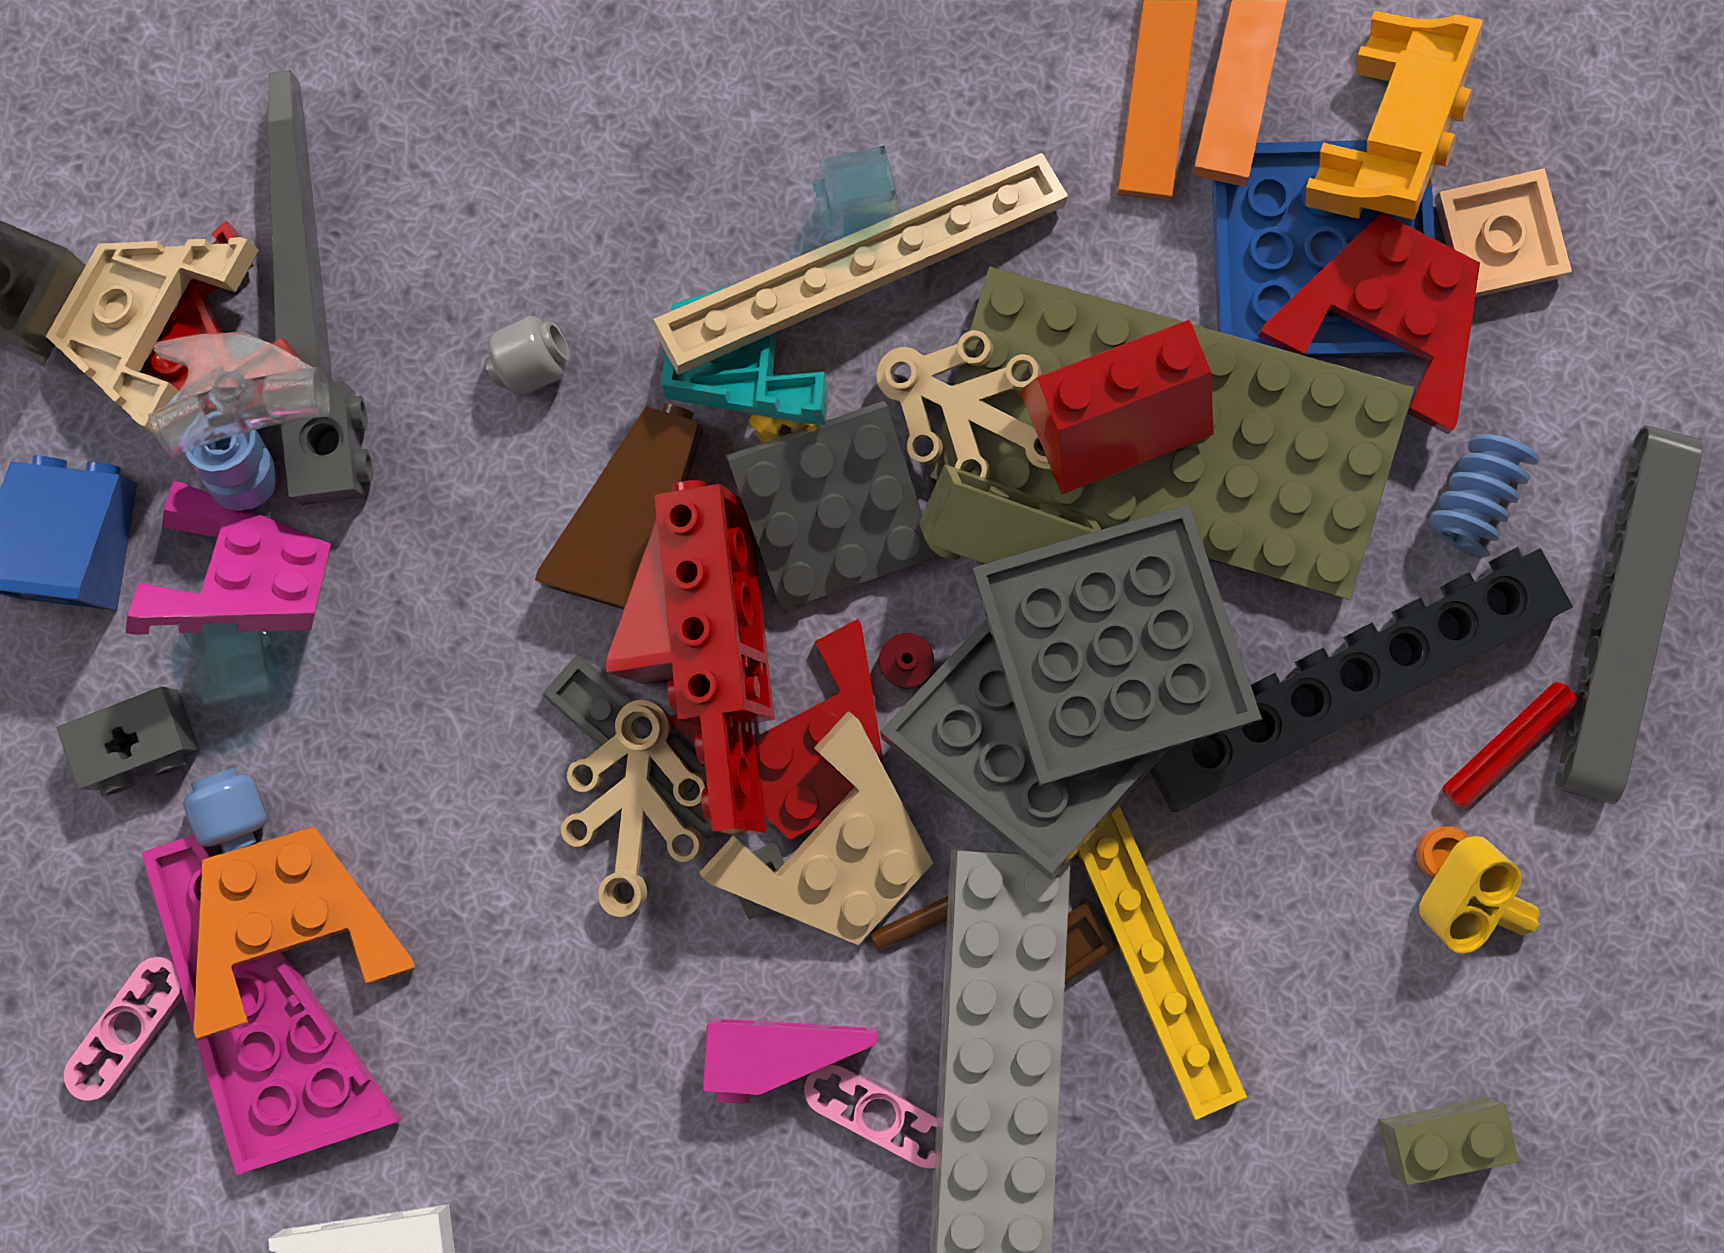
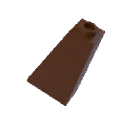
[535,403,703,610]

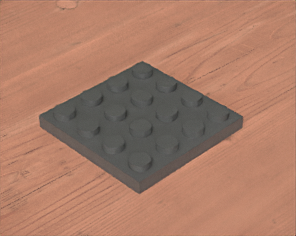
[972,504,1262,787]
[880,619,1169,880]

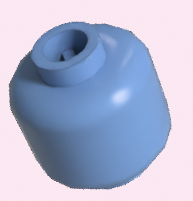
[183,768,268,853]

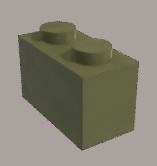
[1379,1097,1519,1186]

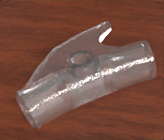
[148,332,330,459]

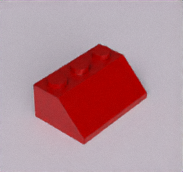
[1020,319,1214,495]

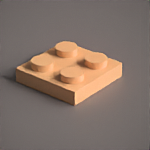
[1434,168,1572,297]

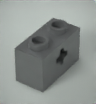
[56,686,200,796]

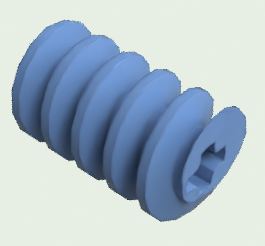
[1428,434,1540,557]

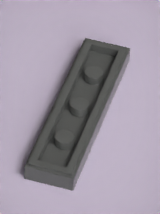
[541,653,713,839]

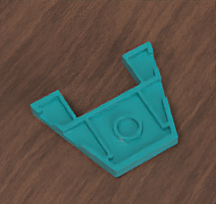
[661,282,828,425]

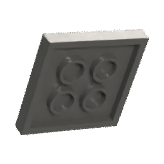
[726,401,936,611]

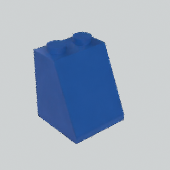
[0,455,137,611]

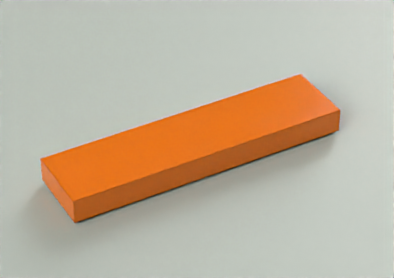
[1117,0,1198,202]
[1192,0,1287,187]

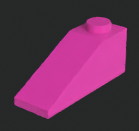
[703,1018,877,1104]

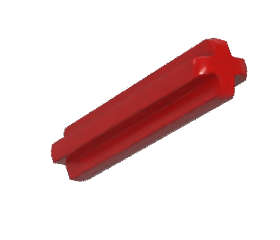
[1442,682,1578,808]

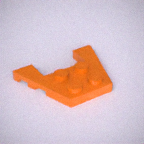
[194,826,415,1041]

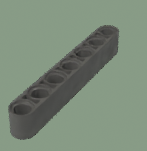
[1555,425,1703,804]

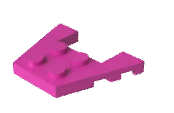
[125,481,331,635]

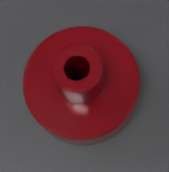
[879,633,934,689]

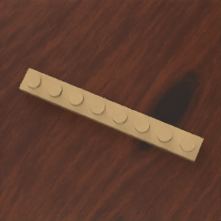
[653,153,1068,375]

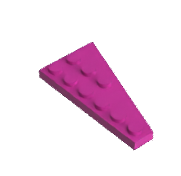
[141,835,403,1175]

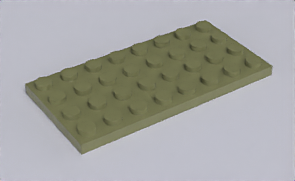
[927,266,1415,600]

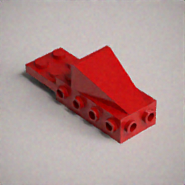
[606,480,775,836]

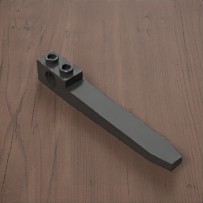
[268,70,373,505]

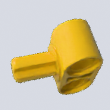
[1419,836,1540,954]

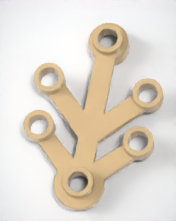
[876,330,1052,480]
[561,699,708,917]

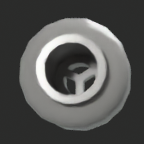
[485,315,570,396]

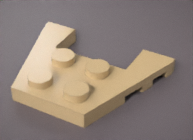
[46,237,259,436]
[699,711,933,945]

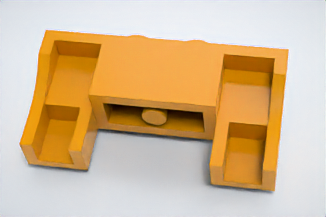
[1306,11,1483,220]

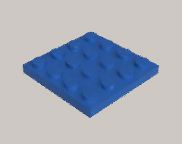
[1211,140,1435,359]

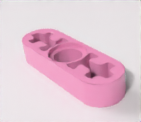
[64,956,184,1101]
[804,1063,938,1169]

